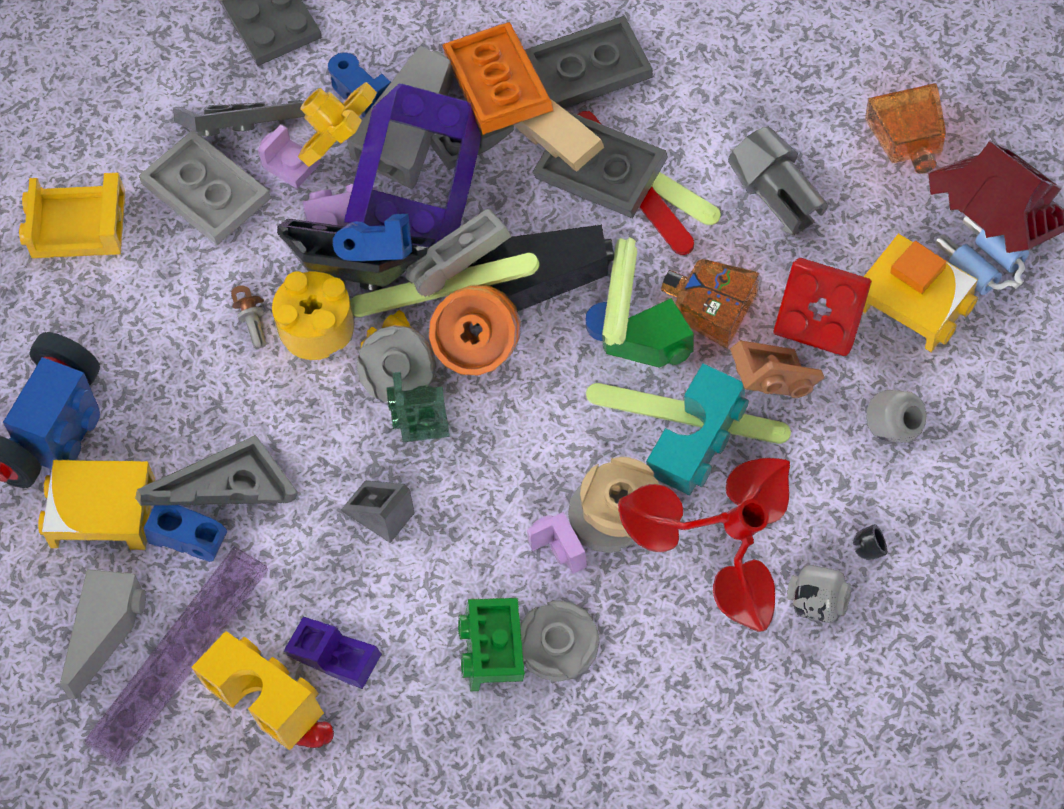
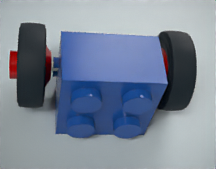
[0,332,100,488]

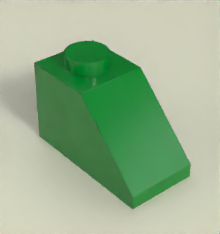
[602,298,694,368]

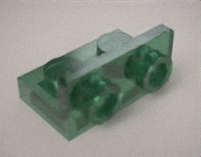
[386,372,450,442]

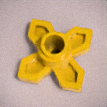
[298,82,377,167]

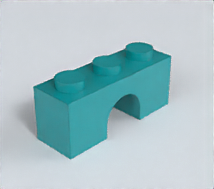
[646,363,749,496]

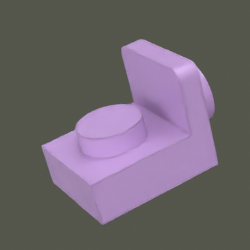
[258,125,320,189]
[527,512,587,574]

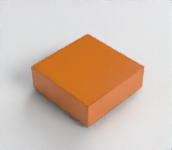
[890,241,947,294]

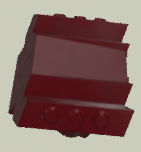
[928,140,1064,253]

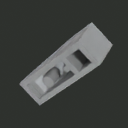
[60,569,146,699]

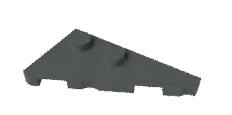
[173,100,305,136]
[135,435,298,506]

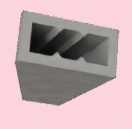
[347,46,453,189]

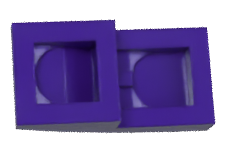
[284,616,382,689]

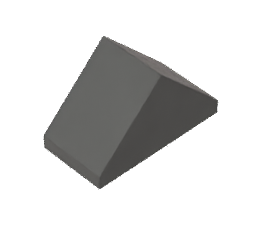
[341,480,415,543]

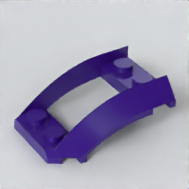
[344,84,481,244]

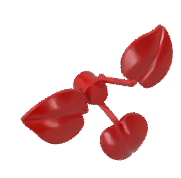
[618,458,790,632]

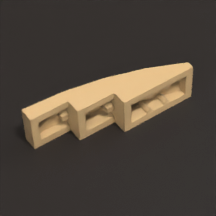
[513,100,604,172]

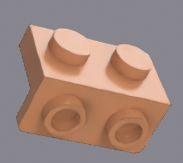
[730,340,825,398]

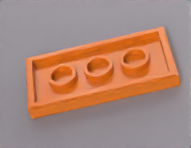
[442,22,553,135]

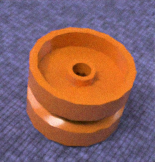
[429,285,521,376]

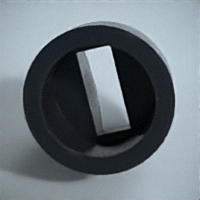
[853,524,888,560]

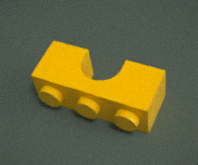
[191,631,324,751]

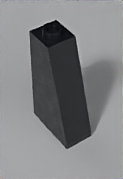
[468,224,614,326]

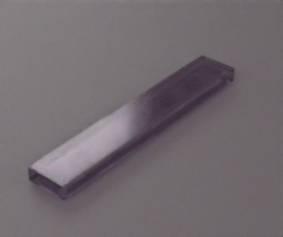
[84,546,268,766]

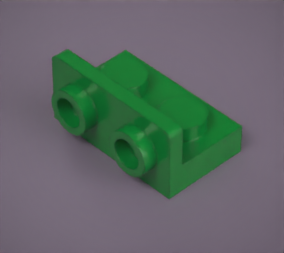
[458,598,525,692]

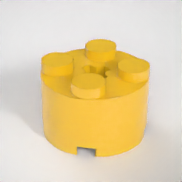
[272,271,355,360]

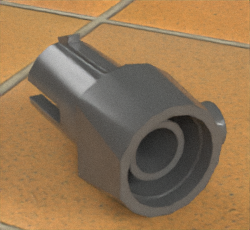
[728,126,829,235]

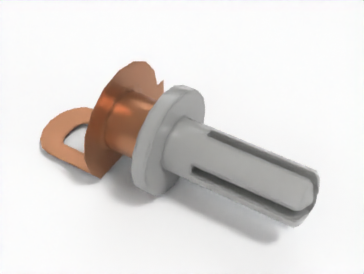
[231,285,266,349]

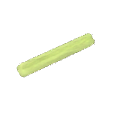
[602,237,637,346]

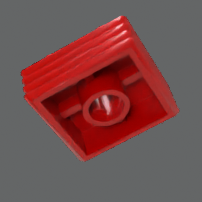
[773,258,872,356]

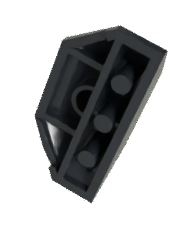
[277,218,436,290]

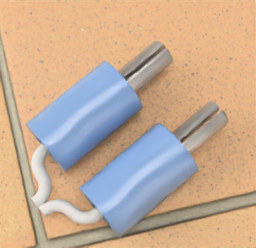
[935,216,1029,295]

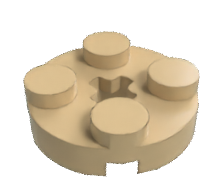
[580,457,660,538]

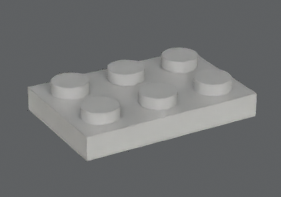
[139,130,271,245]

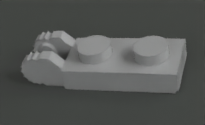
[405,208,512,297]

